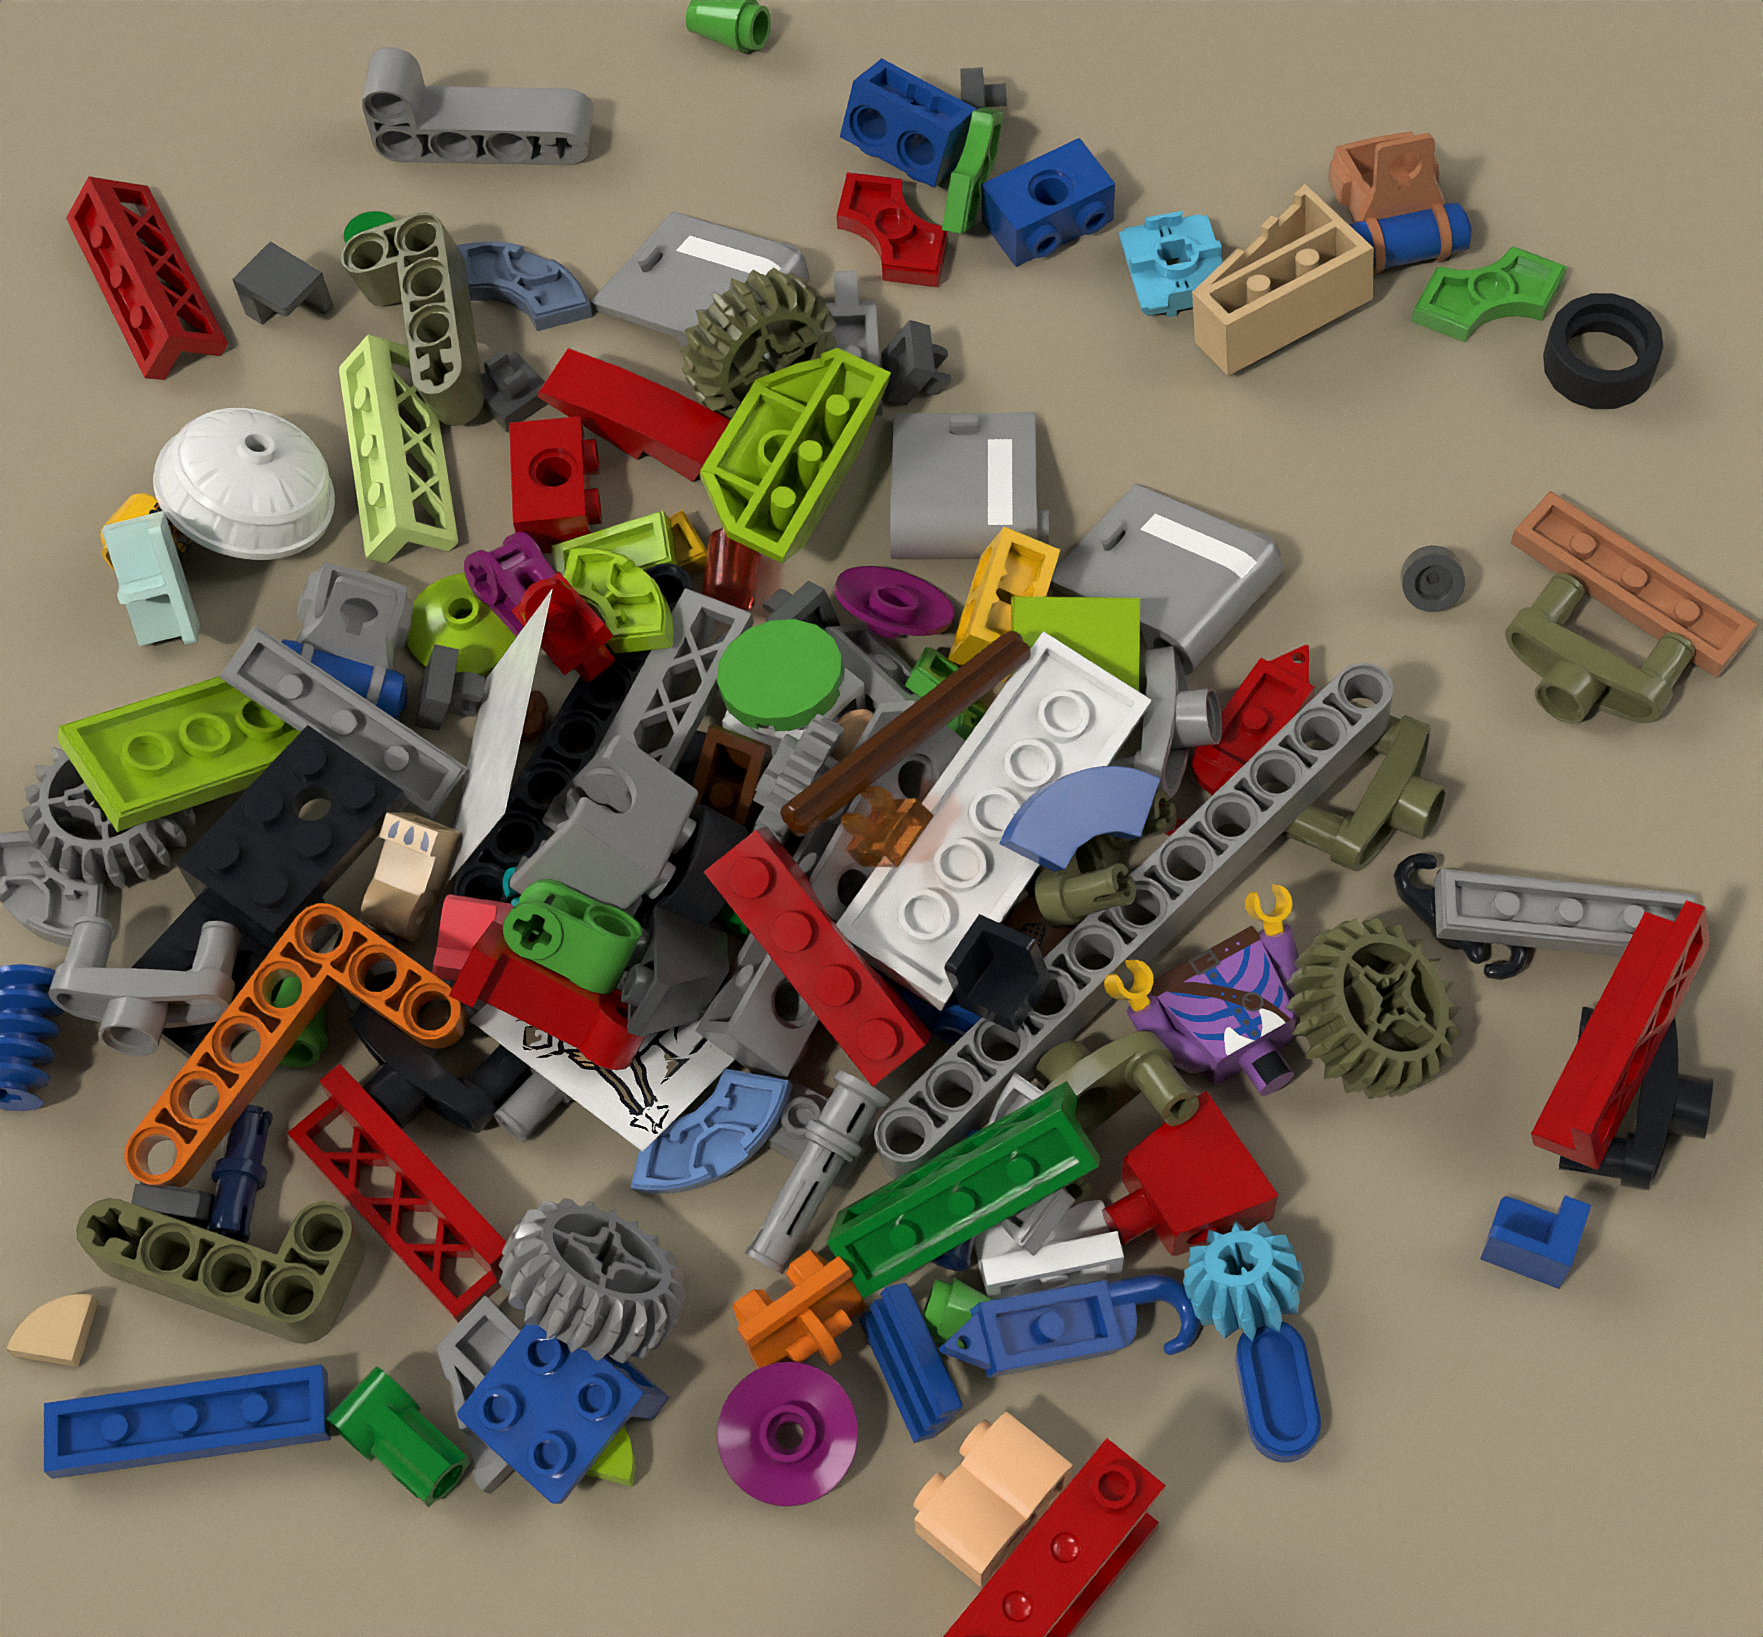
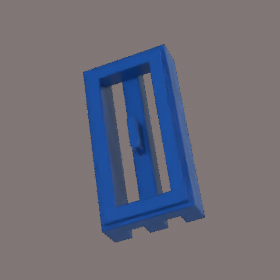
[859,1282,963,1443]

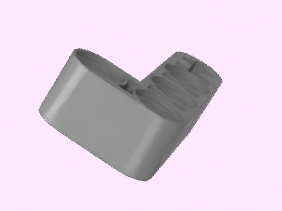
[362,47,594,165]

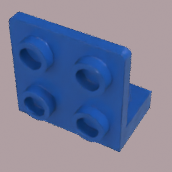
[457,1324,670,1504]

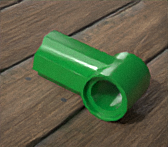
[326,1366,470,1507]

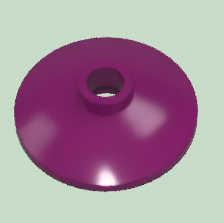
[834,566,954,639]
[717,1362,859,1507]

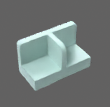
[102,511,200,646]

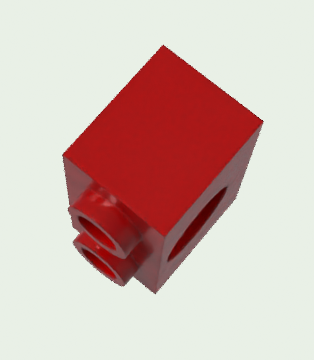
[509,416,602,553]

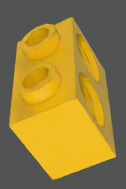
[948,527,1060,682]

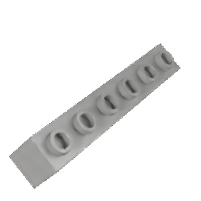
[695,700,965,1077]

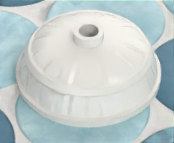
[153,408,335,560]

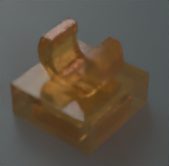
[840,786,934,867]

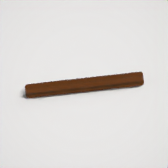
[780,630,1031,836]

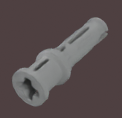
[744,1069,891,1274]

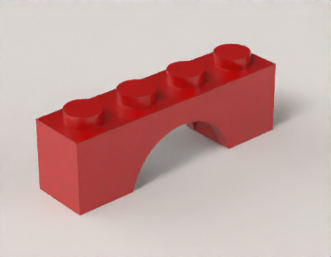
[704,826,932,1087]

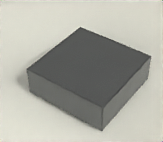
[131,1181,214,1222]

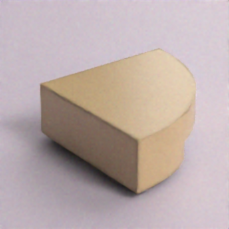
[6,1294,99,1368]

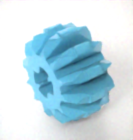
[1183,1219,1305,1341]

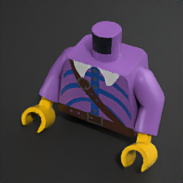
[1104,884,1299,1096]

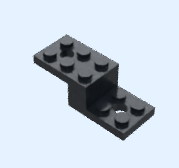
[131,725,408,1059]

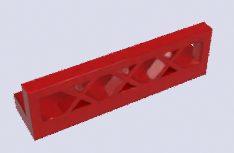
[66,176,228,380]
[1531,900,1710,1170]
[287,1063,506,1323]

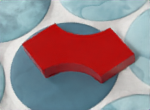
[836,172,948,288]

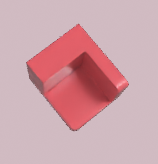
[432,895,514,981]

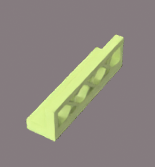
[339,334,459,564]

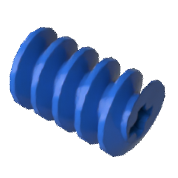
[0,964,64,1111]

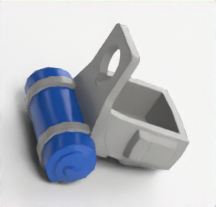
[281,562,413,719]

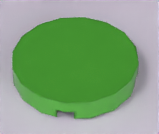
[717,619,845,732]

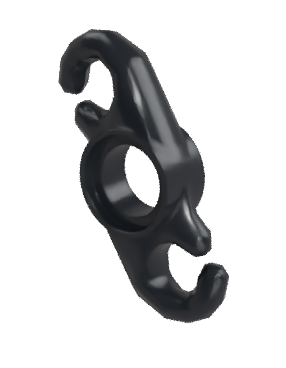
[1393,853,1528,980]

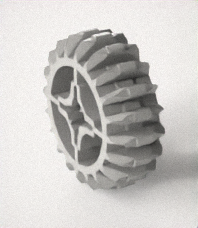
[22,747,196,889]
[499,1198,687,1363]

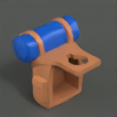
[1329,131,1472,275]

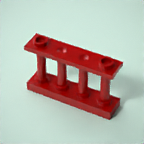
[943,1438,1166,1637]

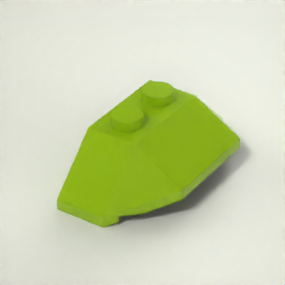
[700,347,891,563]

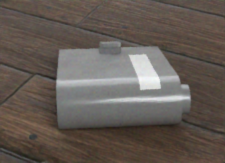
[590,212,810,348]
[890,412,1049,559]
[1049,483,1283,675]

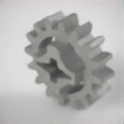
[752,713,845,845]

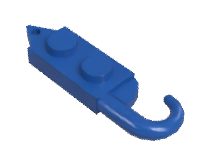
[939,1274,1200,1378]

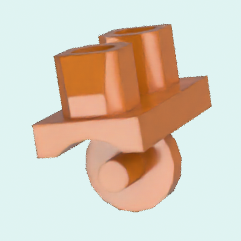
[732,1250,866,1369]

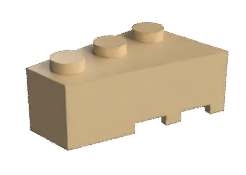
[1192,183,1374,376]

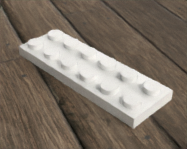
[836,631,1151,1011]

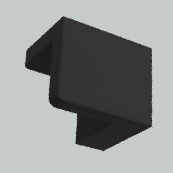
[944,914,1051,1033]

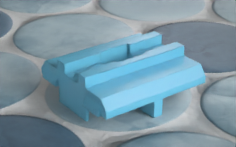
[1118,211,1223,317]

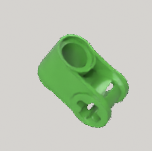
[503,878,642,994]

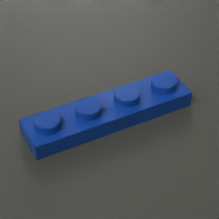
[44,1365,331,1479]

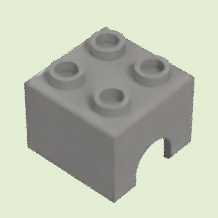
[510,735,698,916]

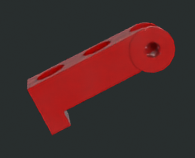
[448,920,647,1070]

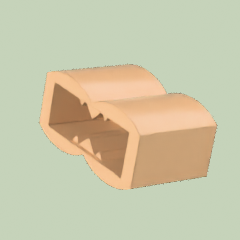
[913,1411,1073,1588]

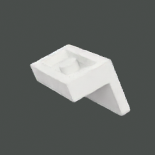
[974,1200,1124,1300]

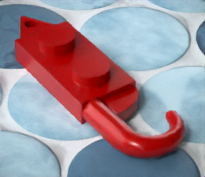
[1159,645,1315,836]

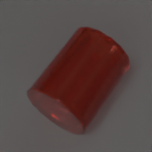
[701,528,761,611]

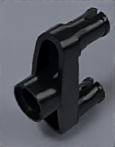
[348,1001,531,1133]
[1559,1006,1714,1191]

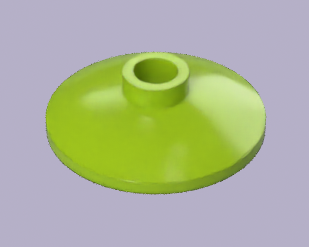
[407,572,517,676]

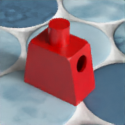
[1102,1090,1279,1256]

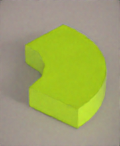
[564,548,674,654]

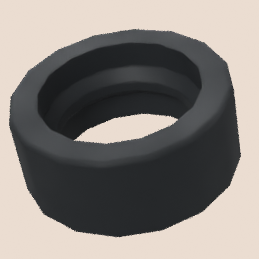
[1543,293,1663,409]
[641,805,749,925]

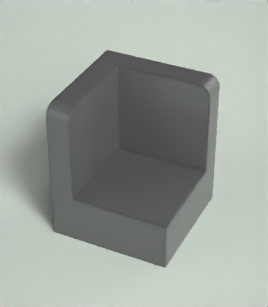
[232,241,333,325]

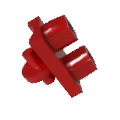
[511,572,615,682]

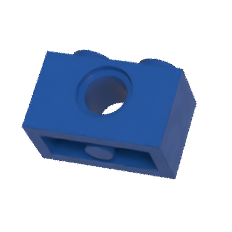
[981,138,1115,267]

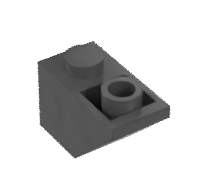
[621,906,729,1037]

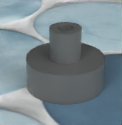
[960,67,1007,109]
[1401,545,1465,612]

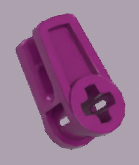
[464,531,557,637]

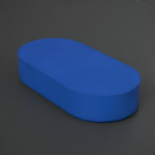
[1235,1321,1321,1462]

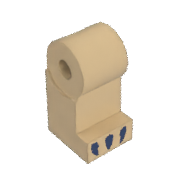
[361,812,462,943]

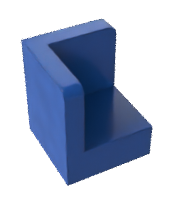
[1480,1195,1592,1289]

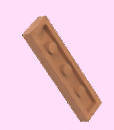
[1511,491,1757,678]

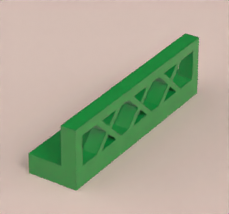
[826,1081,1100,1298]

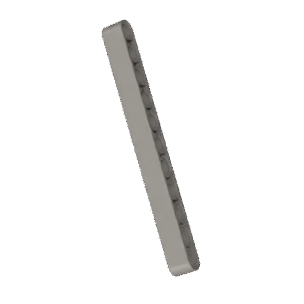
[874,662,1393,1179]

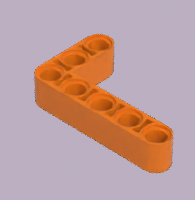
[124,903,468,1187]

